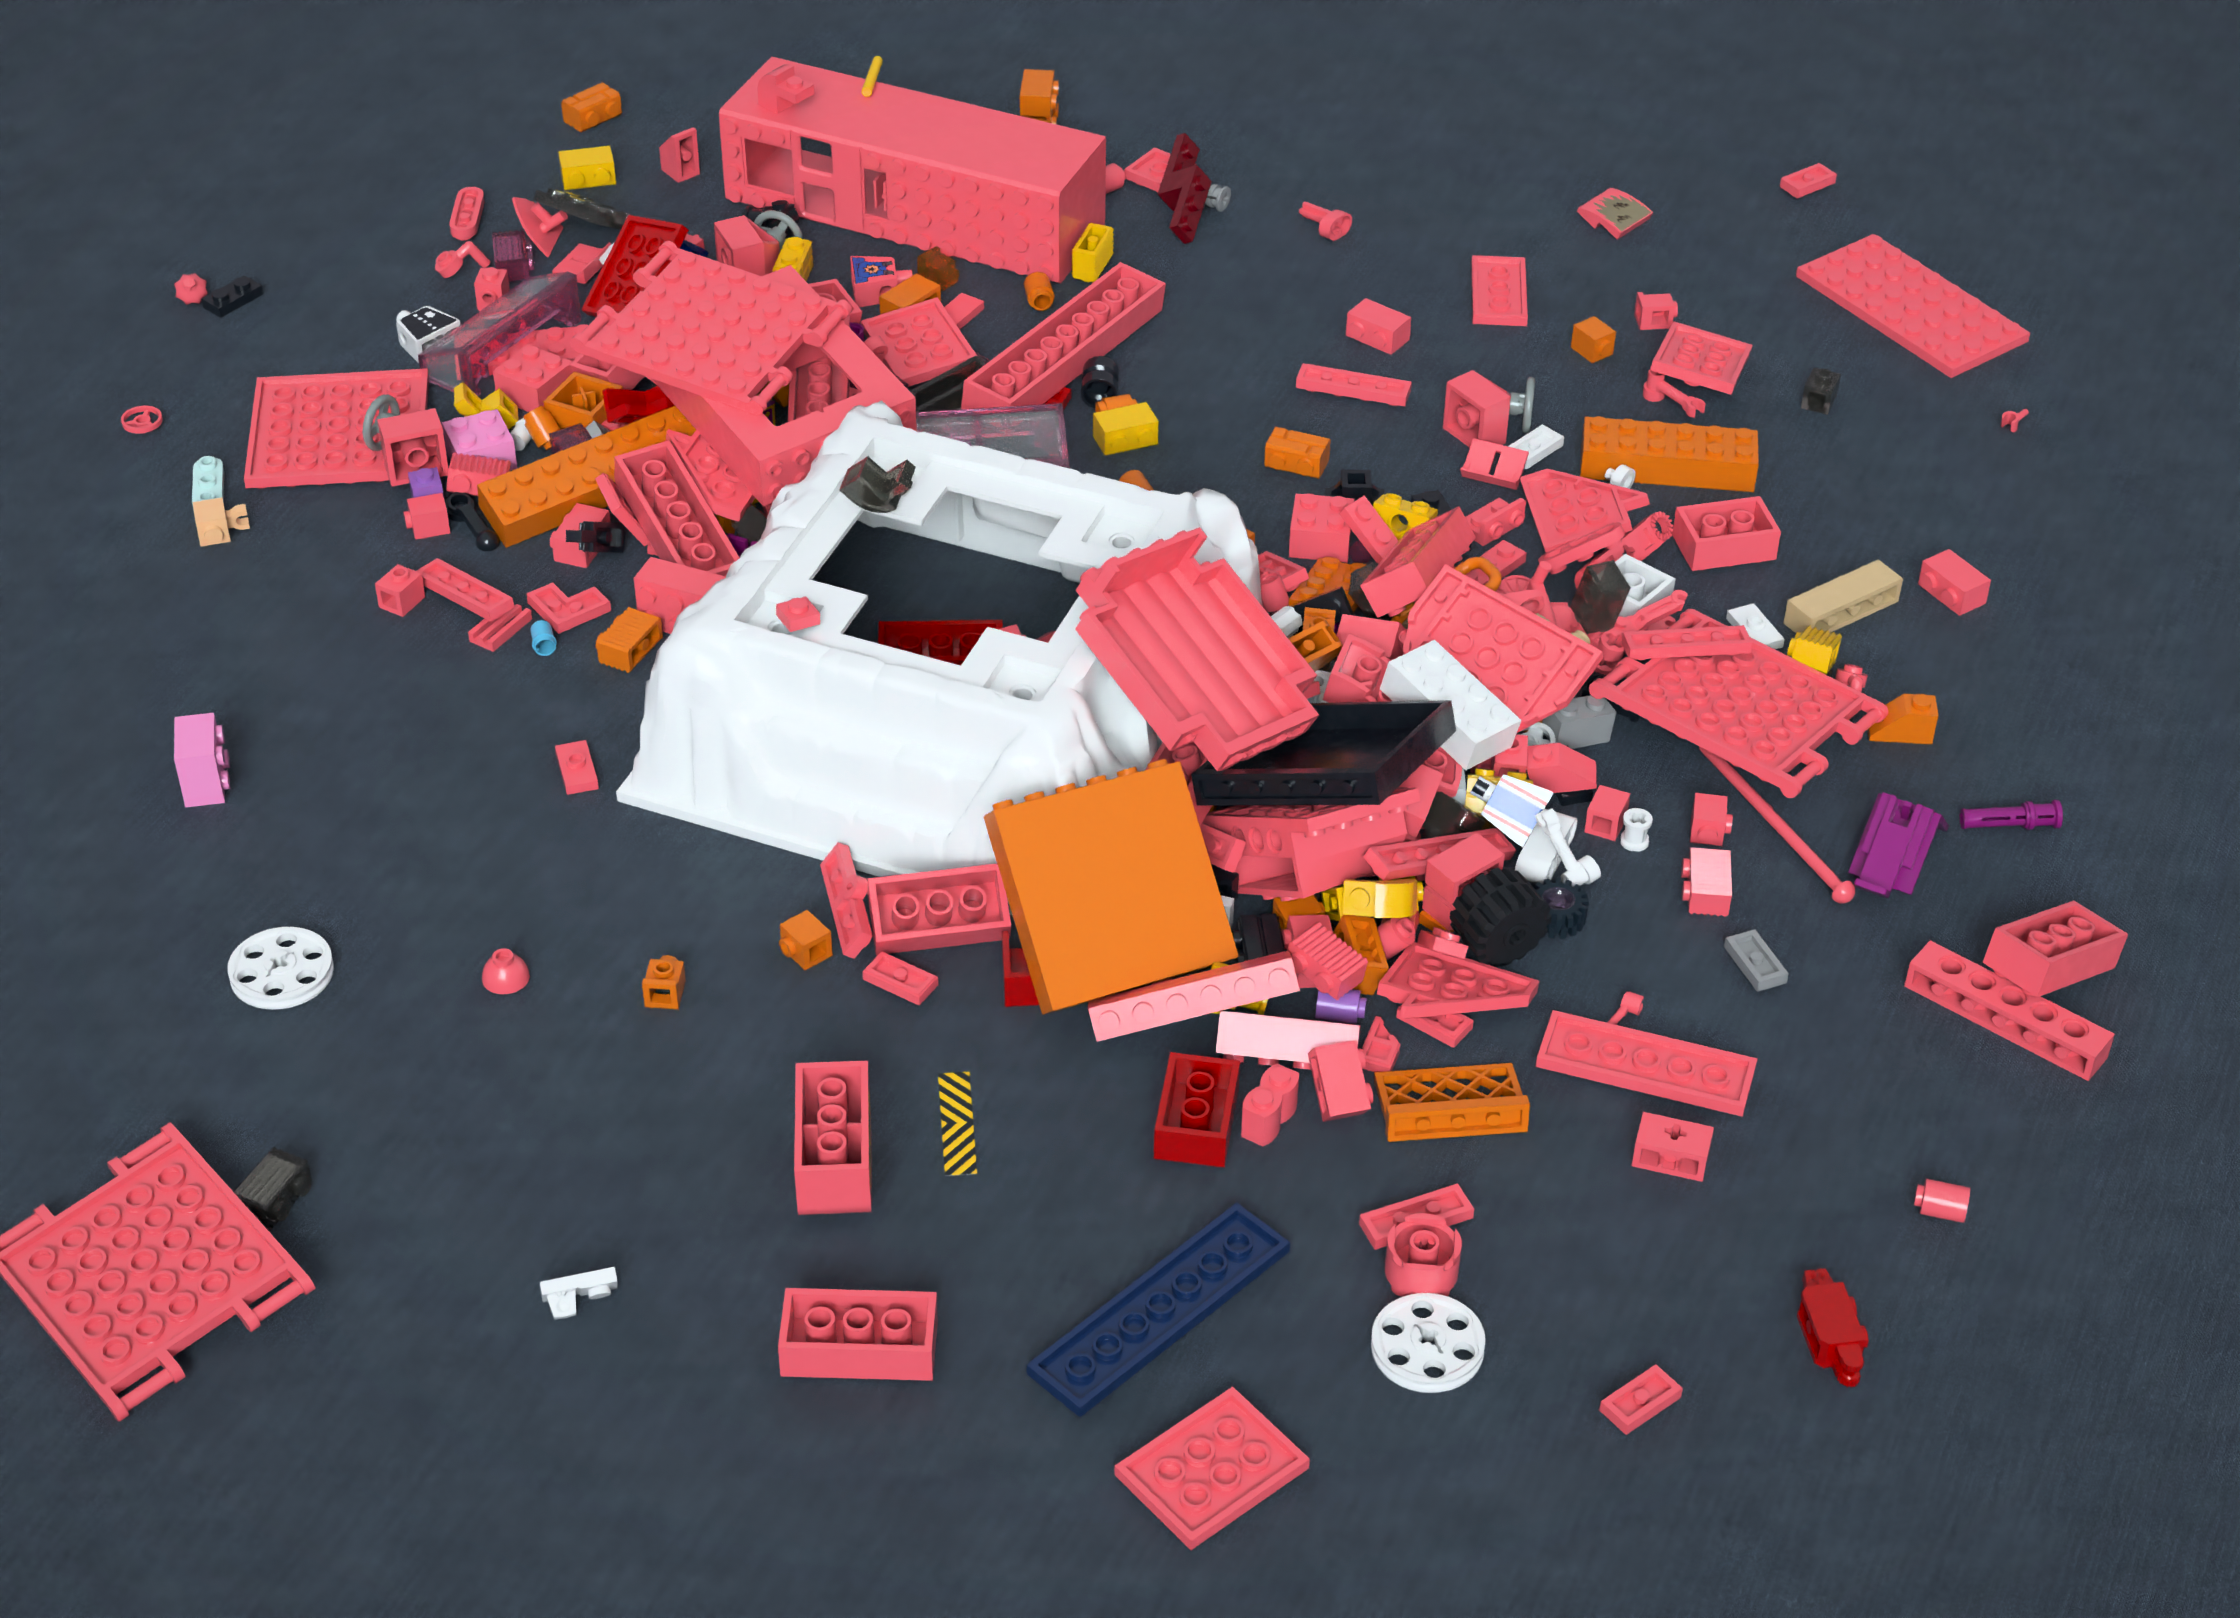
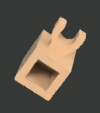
[192,497,250,547]

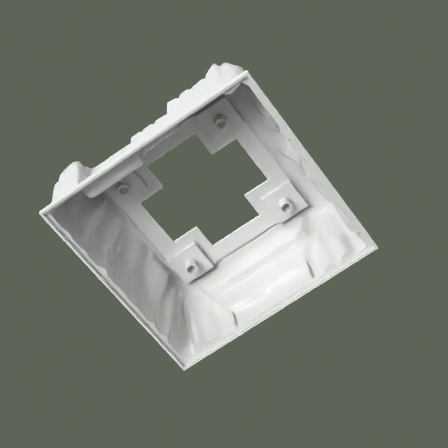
[616,400,1270,915]

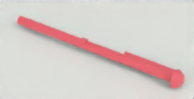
[1699,747,1855,904]

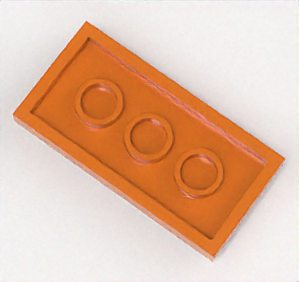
[1288,557,1374,613]

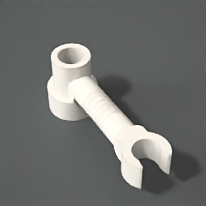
[1535,809,1601,887]

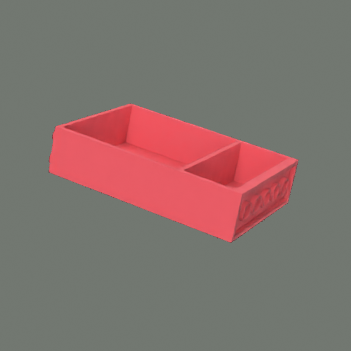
[652,265,917,507]

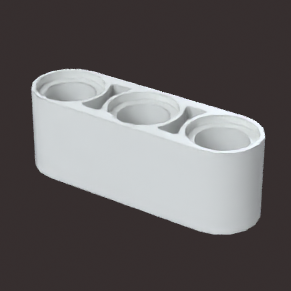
[1515,809,1577,885]

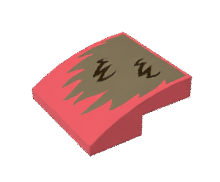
[1577,188,1653,240]

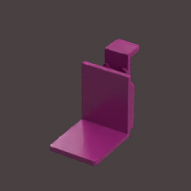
[1848,792,1949,899]

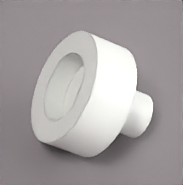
[1605,464,1636,489]

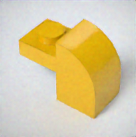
[454,382,519,430]
[1343,879,1417,918]

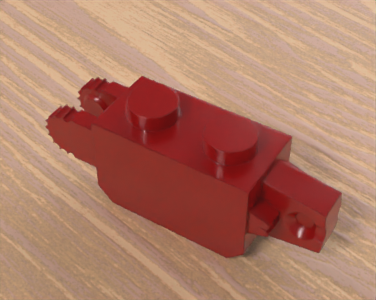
[1797,1268,1868,1388]

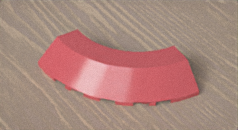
[1322,633,1462,802]

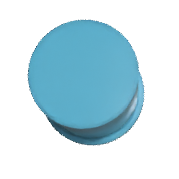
[530,620,557,656]

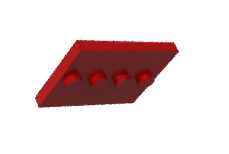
[581,215,689,317]

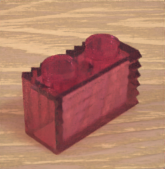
[492,229,534,281]

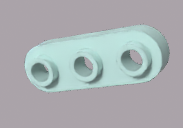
[192,456,225,510]

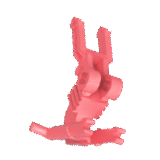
[1523,561,1688,675]

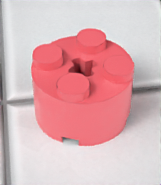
[1385,1213,1462,1297]

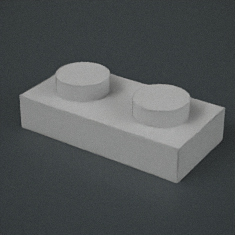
[1724,929,1789,992]

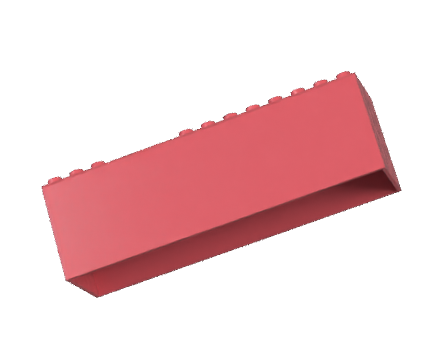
[719,57,1106,284]

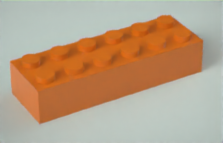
[1580,416,1759,492]

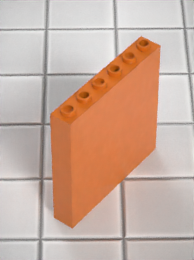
[983,759,1239,1015]

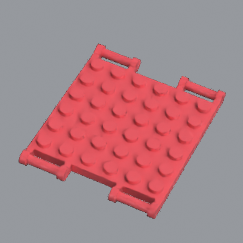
[570,240,852,416]
[1589,609,1888,798]
[0,1122,316,1422]

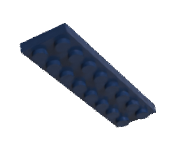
[1026,1202,1290,1417]

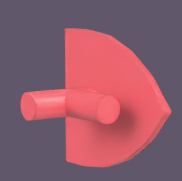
[512,197,568,257]

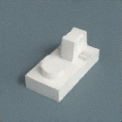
[540,1267,617,1320]

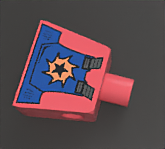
[850,256,913,307]

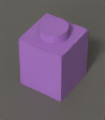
[408,467,444,498]

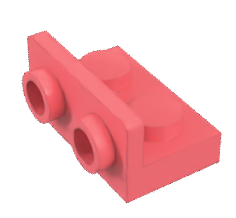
[1465,498,1526,546]

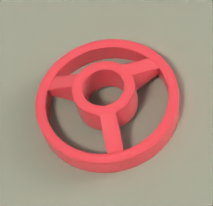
[121,405,163,434]

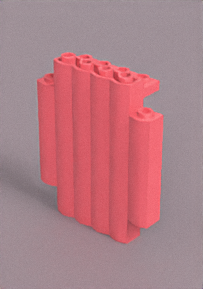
[1075,527,1319,772]

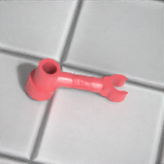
[1642,370,1705,418]

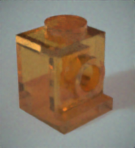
[917,246,960,292]

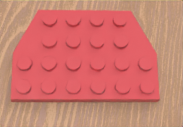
[1403,564,1604,733]

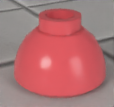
[482,948,530,994]

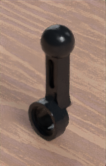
[445,492,500,551]

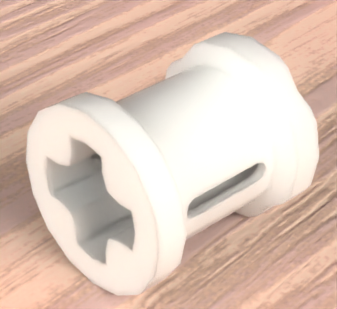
[1620,808,1653,852]

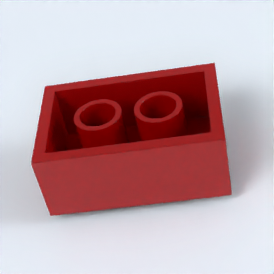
[1154,1052,1240,1168]

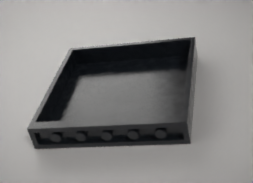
[1191,700,1456,805]

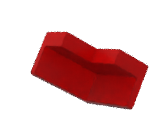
[602,385,675,424]
[1002,931,1039,1007]

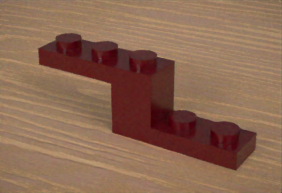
[1158,133,1212,244]

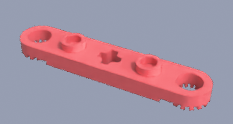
[1575,511,1673,598]

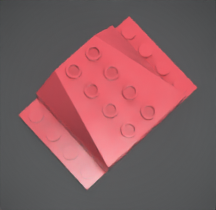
[1202,787,1420,901]

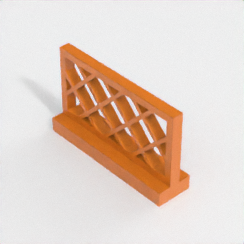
[1374,1063,1530,1142]

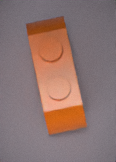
[1288,620,1343,672]

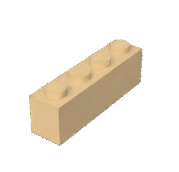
[1783,559,1903,633]

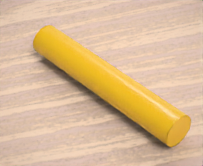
[861,56,883,97]

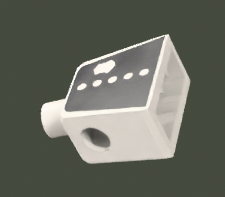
[396,306,462,364]

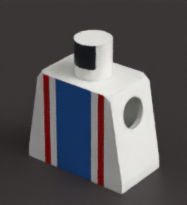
[1470,774,1553,847]

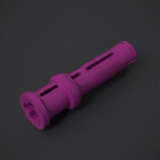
[1959,800,2063,830]

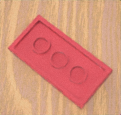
[1471,255,1528,326]

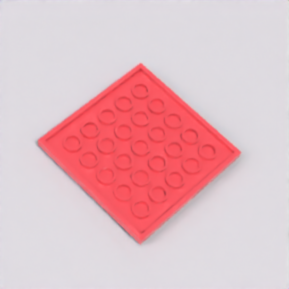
[244,368,429,489]

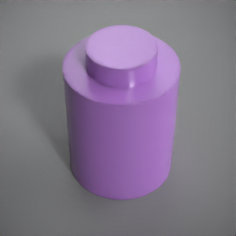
[1315,989,1367,1025]

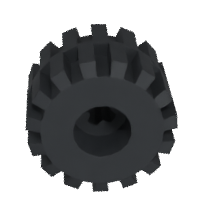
[1450,867,1552,967]

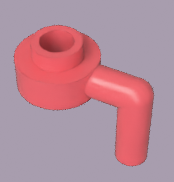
[435,241,491,278]
[1835,664,1868,692]

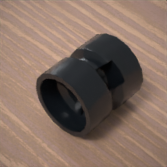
[1081,356,1119,408]

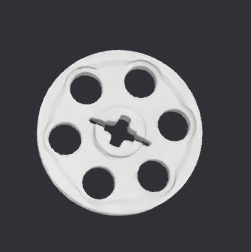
[228,927,334,1010]
[1371,1293,1485,1393]

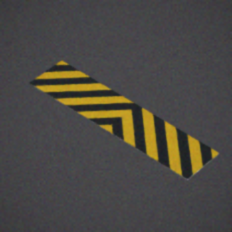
[938,1072,977,1176]

